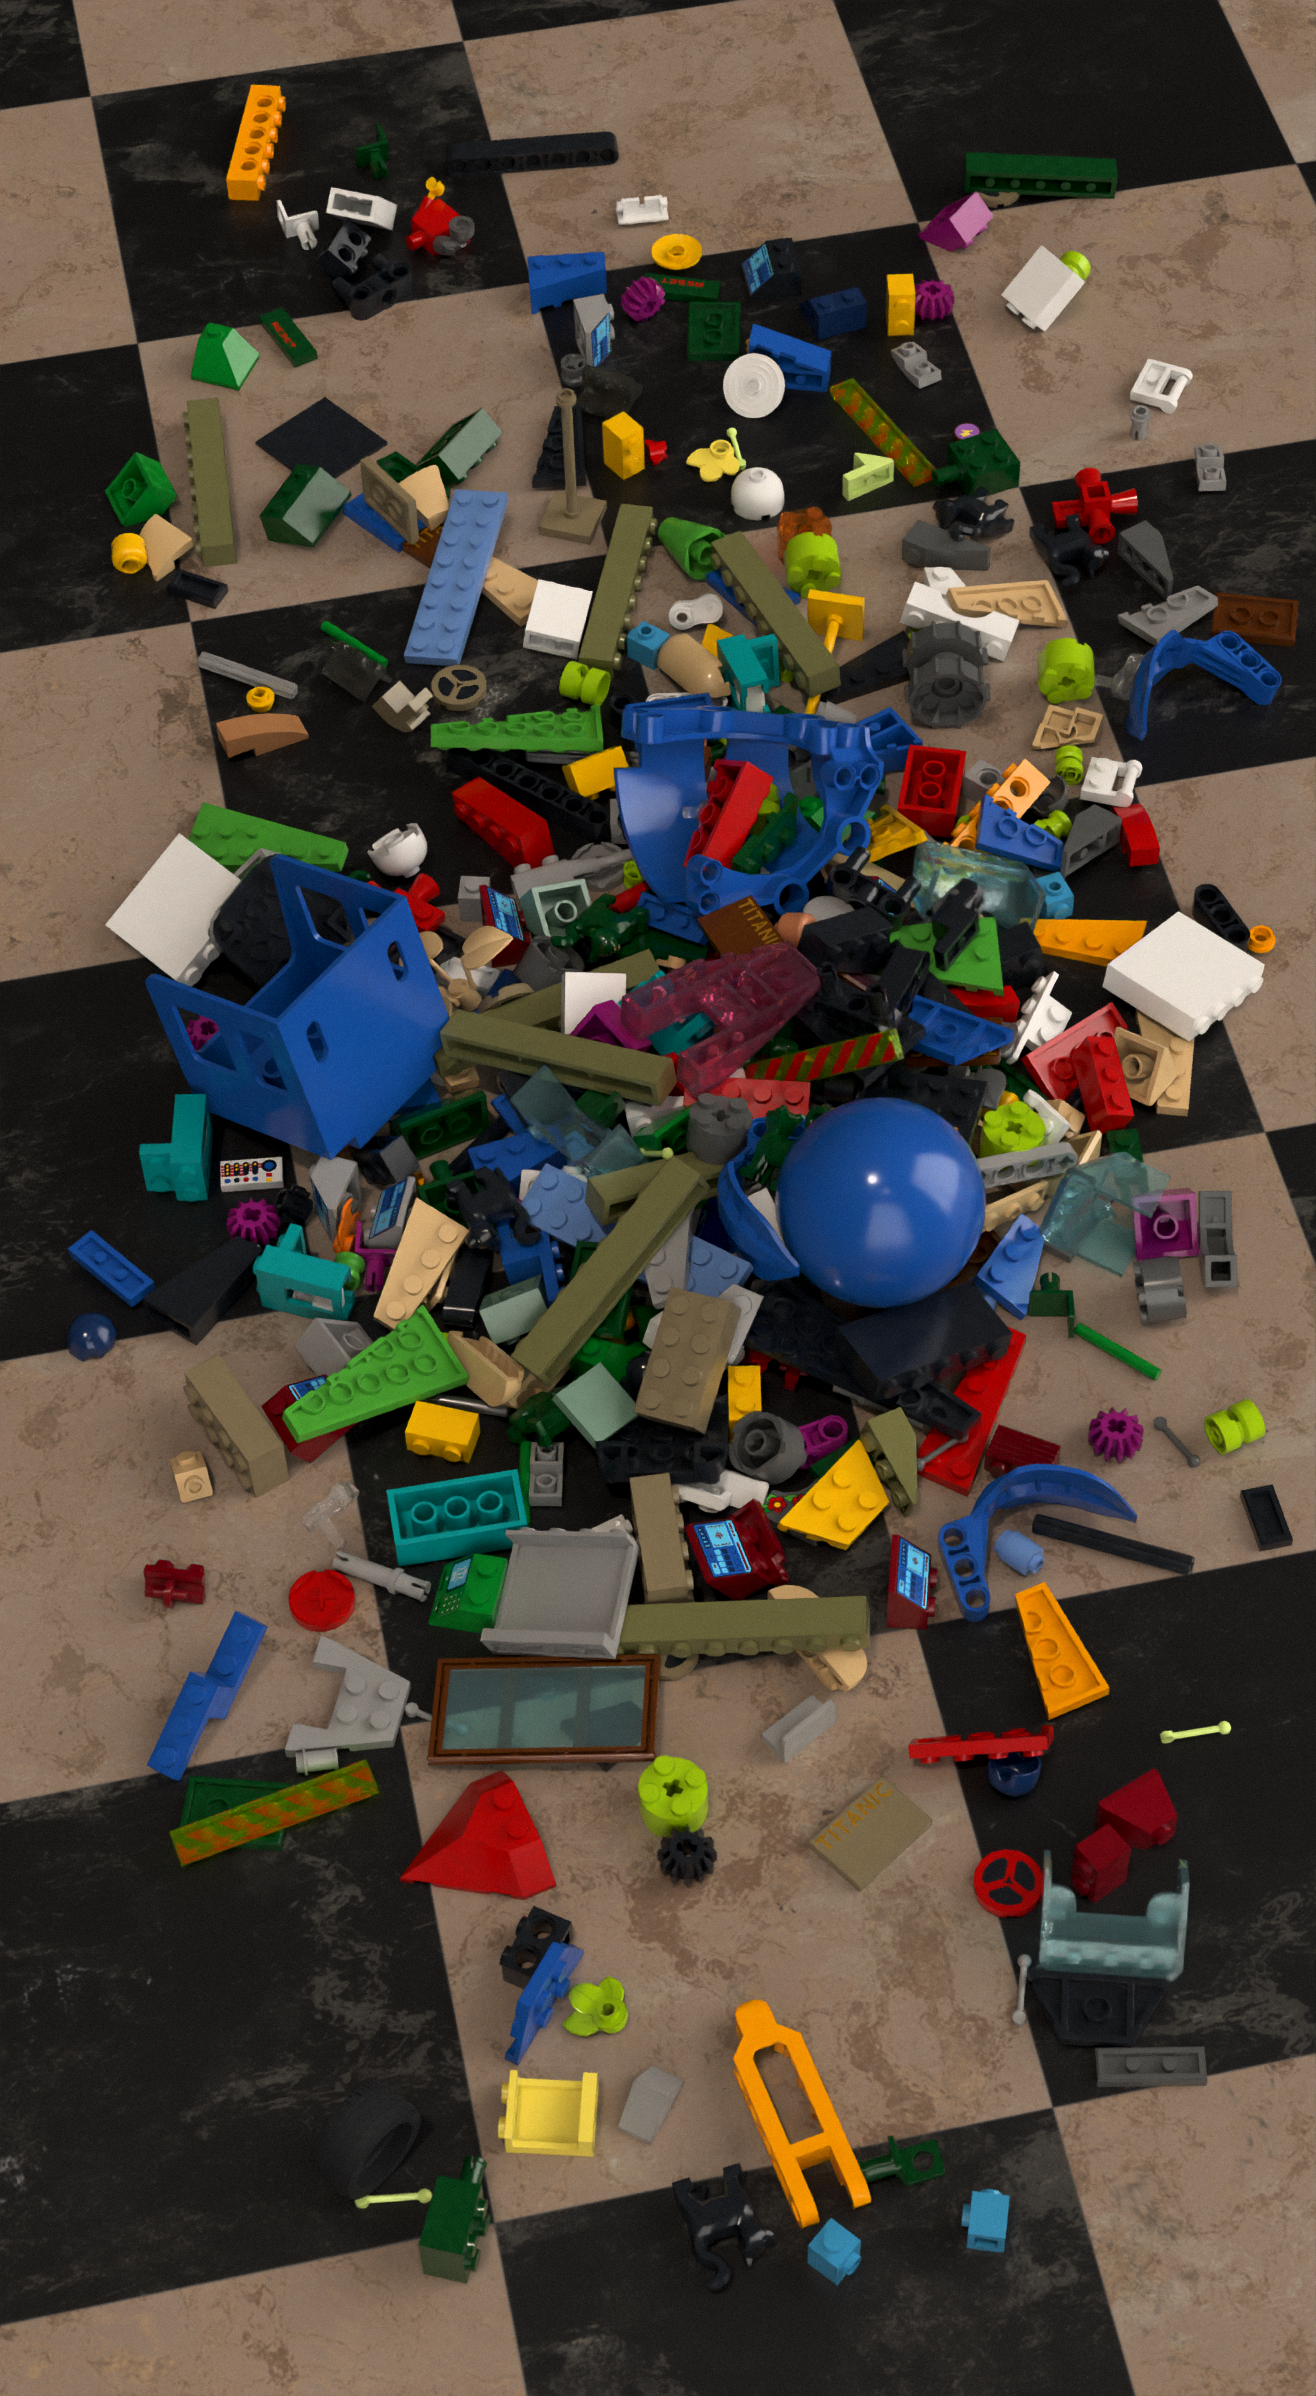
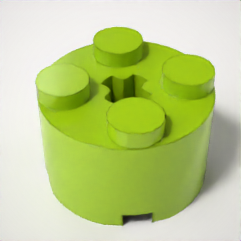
[783,532,841,598]
[1037,638,1095,704]
[979,1101,1046,1171]
[638,1755,708,1838]

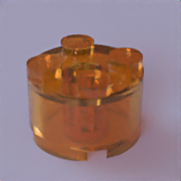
[777,507,832,564]

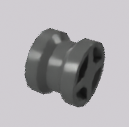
[560,353,587,387]

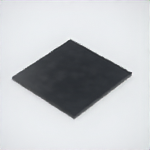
[255,397,388,479]

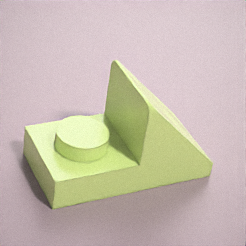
[842,453,894,501]

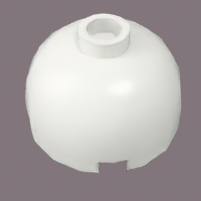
[731,467,785,520]
[367,823,427,878]

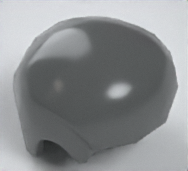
[1028,774,1069,818]

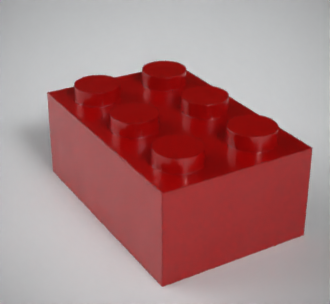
[897,745,967,838]

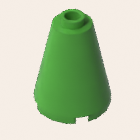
[658,517,726,580]

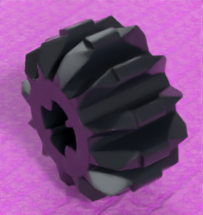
[657,1824,717,1887]

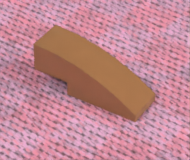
[216,713,309,758]

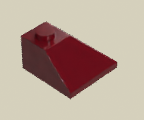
[1094,1768,1177,1850]

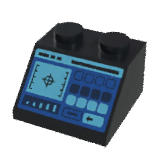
[741,238,801,301]

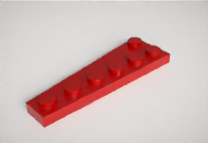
[916,1326,1026,1497]

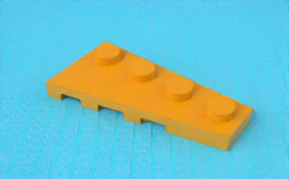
[1024,919,1147,967]
[1014,1582,1110,1720]

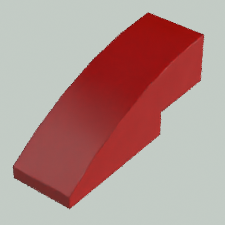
[1112,803,1160,867]
[949,985,1020,1023]

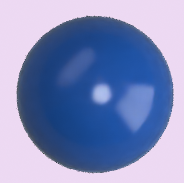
[775,1097,986,1308]

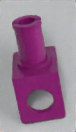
[354,1221,397,1293]

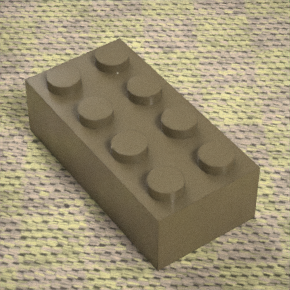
[633,1286,742,1434]
[183,1354,290,1498]
[630,1473,694,1604]

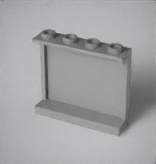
[480,1527,640,1659]

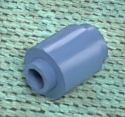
[994,1529,1045,1576]

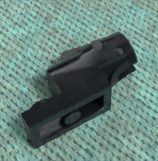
[931,878,986,972]

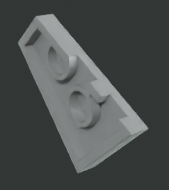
[644,1208,694,1310]

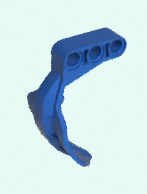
[1126,630,1282,741]
[717,1117,806,1281]
[938,1464,1138,1622]

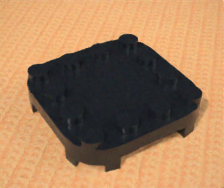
[208,854,353,989]
[595,1382,729,1485]

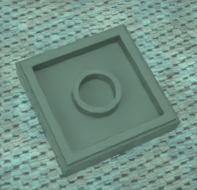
[552,1363,639,1449]

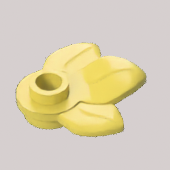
[687,440,740,482]

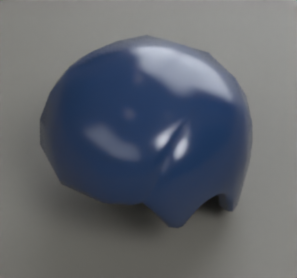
[66,1313,117,1361]
[986,1752,1042,1797]

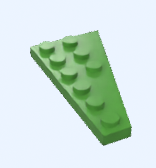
[431,705,603,754]
[188,802,349,873]
[877,917,1004,997]
[282,1304,470,1443]

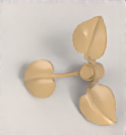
[399,926,514,1017]

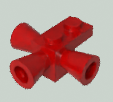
[1051,468,1138,544]
[368,873,446,933]

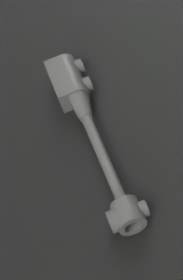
[510,849,634,911]

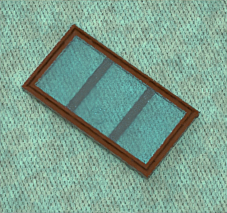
[427,1654,661,1766]

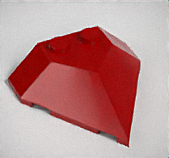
[399,1770,556,1900]

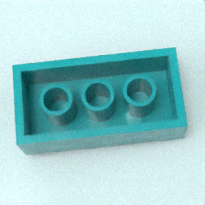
[386,1469,528,1567]

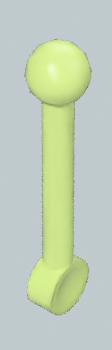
[727,428,746,470]
[637,1147,674,1161]
[1160,1721,1231,1744]
[355,2188,432,2209]

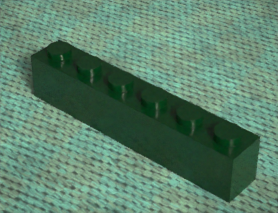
[963,152,1118,199]

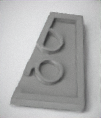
[1118,585,1218,646]

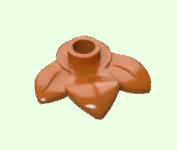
[333,1198,362,1255]

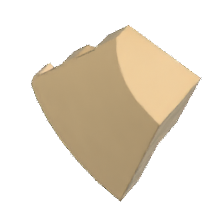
[398,465,450,531]
[139,514,194,582]
[1032,704,1103,750]

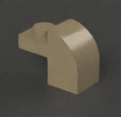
[372,681,433,732]

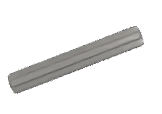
[197,651,298,699]

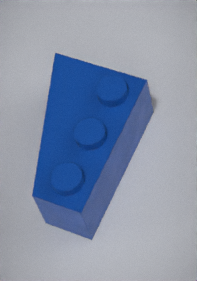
[527,252,607,315]
[748,323,831,392]
[855,707,923,773]
[468,1124,568,1198]

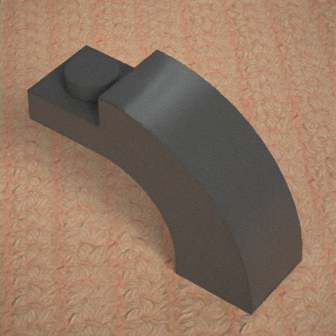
[1197,1191,1237,1287]

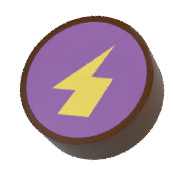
[954,423,981,442]

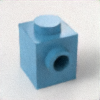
[626,621,670,670]
[1031,872,1074,919]
[961,2189,1010,2253]
[808,2218,862,2285]

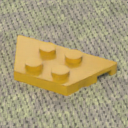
[845,804,928,863]
[777,1440,889,1550]

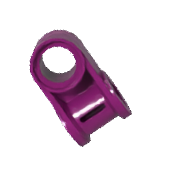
[797,1415,848,1470]

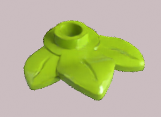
[562,1976,628,2036]

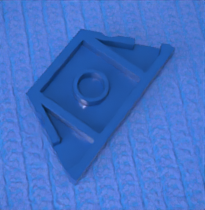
[908,995,1014,1066]
[505,1942,584,2066]

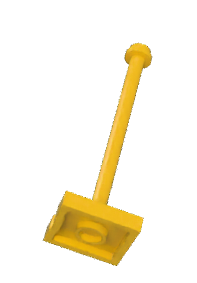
[805,589,865,715]

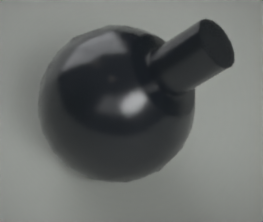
[620,1351,651,1389]

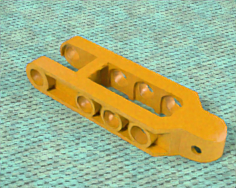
[733,2000,871,2229]

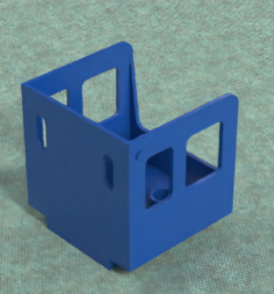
[145,854,450,1160]

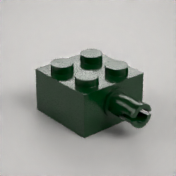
[931,429,1020,496]
[417,1160,496,1251]
[418,2156,490,2284]

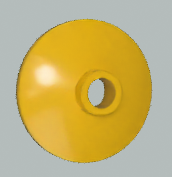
[651,234,702,270]

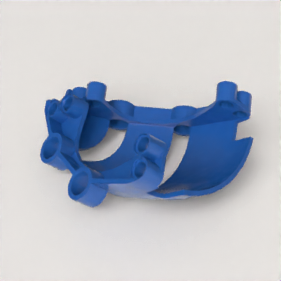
[614,705,884,916]

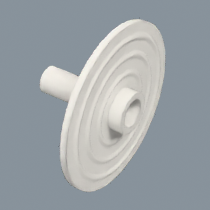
[723,353,785,418]

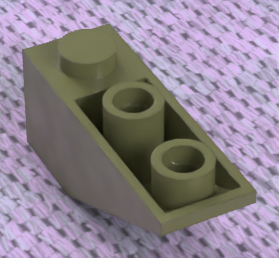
[860,1407,917,1517]

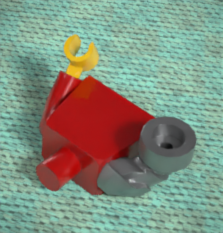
[406,177,475,255]

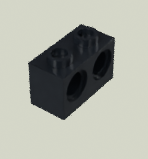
[315,218,371,279]
[350,1135,421,1186]
[499,1906,573,1989]

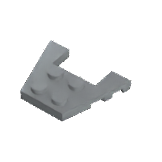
[285,1636,411,1757]

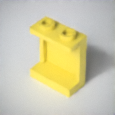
[498,2070,599,2157]

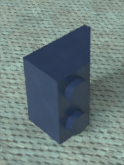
[799,287,867,340]

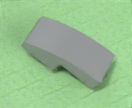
[891,342,942,389]
[1194,443,1226,491]
[529,1442,564,1506]

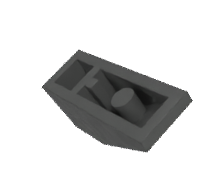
[902,520,991,571]
[1117,520,1173,601]
[1060,804,1122,877]

